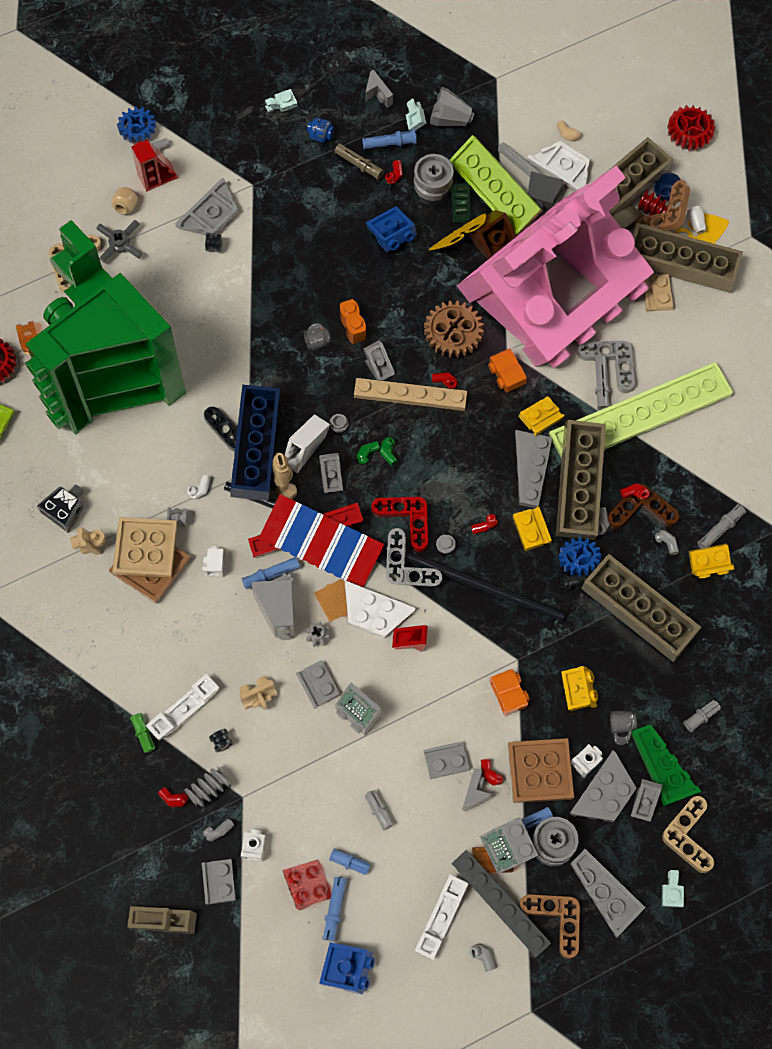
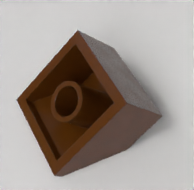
[469,210,516,259]

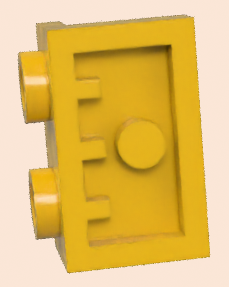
[689,544,734,578]
[561,666,598,711]

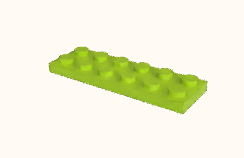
[449,135,543,236]

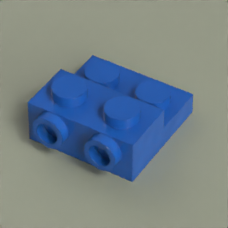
[366,206,417,252]
[319,942,375,995]

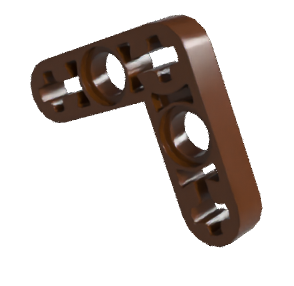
[608,484,679,529]

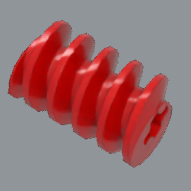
[638,190,677,221]

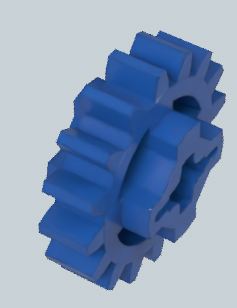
[117,106,156,143]
[559,537,601,577]

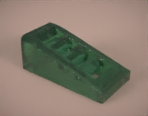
[451,183,470,222]

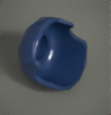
[654,173,681,201]

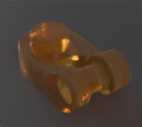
[15,321,37,355]

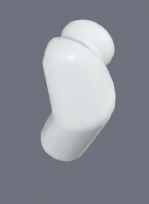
[187,475,211,499]

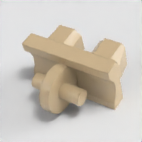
[70,527,105,555]
[239,676,278,710]

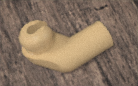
[557,120,581,140]

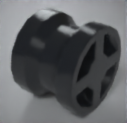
[205,233,222,252]
[209,729,234,753]

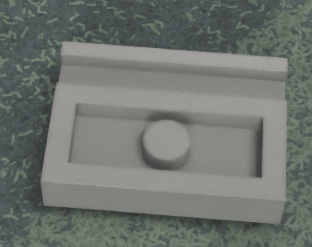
[296,660,340,709]
[424,741,469,780]
[202,859,236,905]

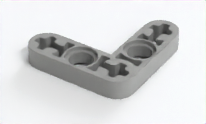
[577,341,635,393]
[386,528,443,586]

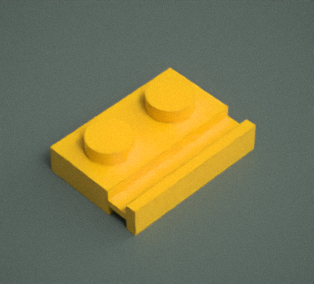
[519,396,565,436]
[512,507,552,551]

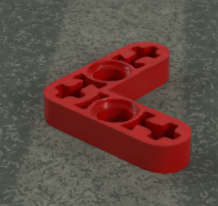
[371,497,428,552]

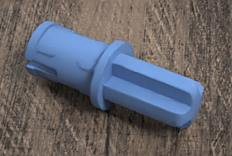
[329,848,370,875]

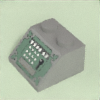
[335,682,381,735]
[479,817,538,874]

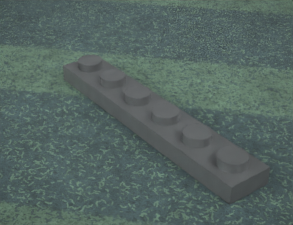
[451,849,551,957]

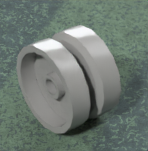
[414,154,454,201]
[531,817,578,866]

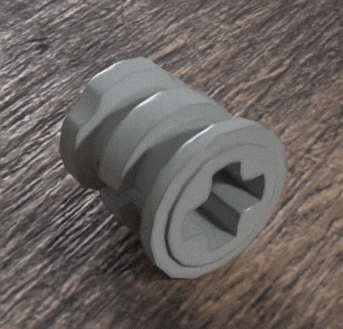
[167,507,187,526]

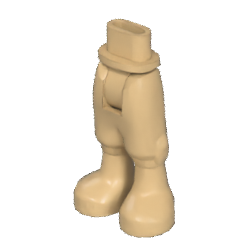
[272,453,297,499]

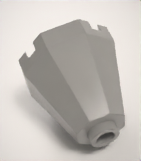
[430,87,474,126]

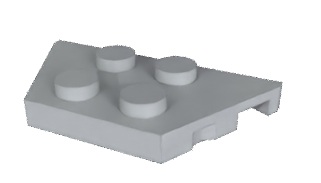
[175,178,238,236]
[570,751,636,822]

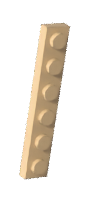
[354,378,467,411]

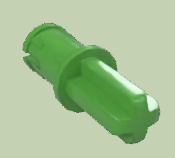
[130,713,155,753]

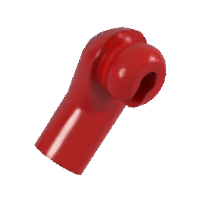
[471,514,498,534]

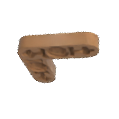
[635,180,690,231]
[519,895,580,959]

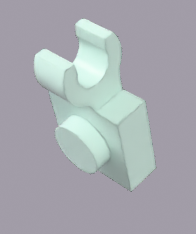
[265,89,297,112]
[406,99,426,131]
[662,870,684,908]

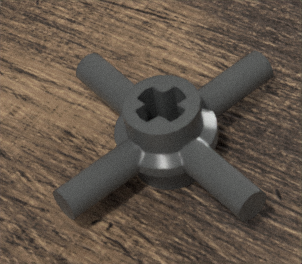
[96,220,143,263]

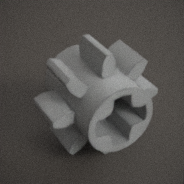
[305,622,329,647]

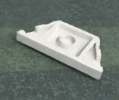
[527,141,590,191]
[345,581,416,638]

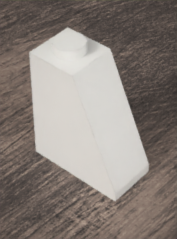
[285,414,330,473]

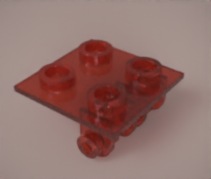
[282,860,331,911]

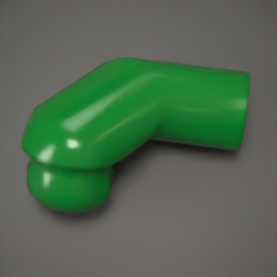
[380,437,398,466]
[357,441,380,464]

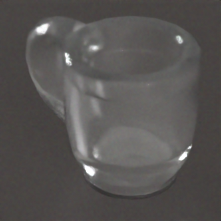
[304,323,330,350]
[610,711,637,745]

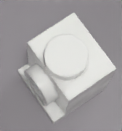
[202,546,225,577]
[571,744,603,778]
[241,829,266,862]

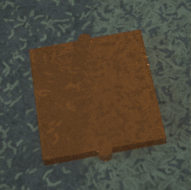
[314,579,347,622]

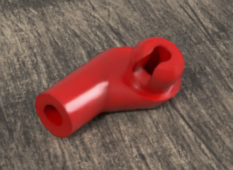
[385,160,403,184]
[432,372,458,389]
[620,484,650,499]
[481,759,503,786]
[158,787,189,807]

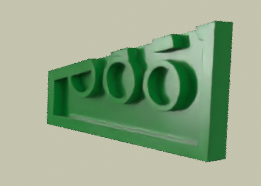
[631,724,702,806]

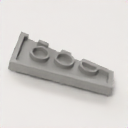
[515,430,552,508]
[570,849,645,938]

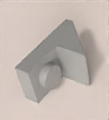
[366,70,393,108]
[363,341,395,381]
[319,453,343,493]
[462,768,492,812]
[631,779,662,822]

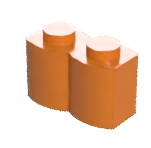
[340,299,366,344]
[488,348,527,393]
[489,669,530,716]

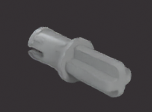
[684,700,721,732]
[365,790,394,830]

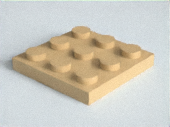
[112,517,178,578]

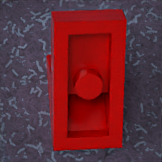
[392,625,428,652]

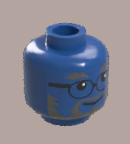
[307,117,334,143]

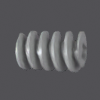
[184,766,231,807]

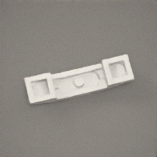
[146,674,220,741]
[415,875,469,960]

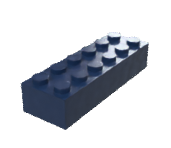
[230,384,280,501]

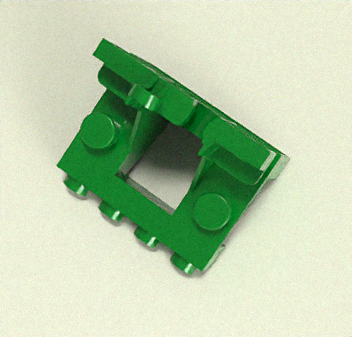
[25,220,186,435]

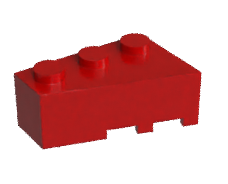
[131,139,179,192]

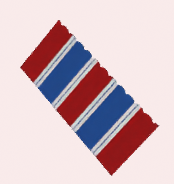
[258,494,384,587]

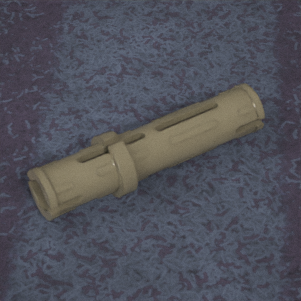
[334,143,384,180]

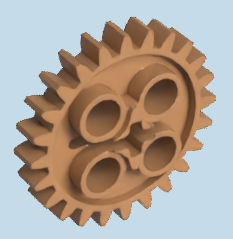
[424,301,484,358]

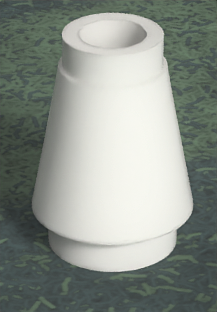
[686,206,706,234]

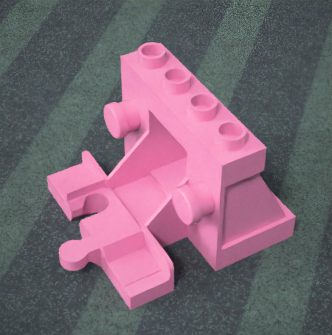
[457,165,654,368]

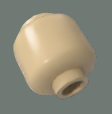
[111,187,138,214]

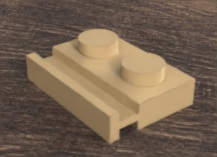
[643,274,673,312]

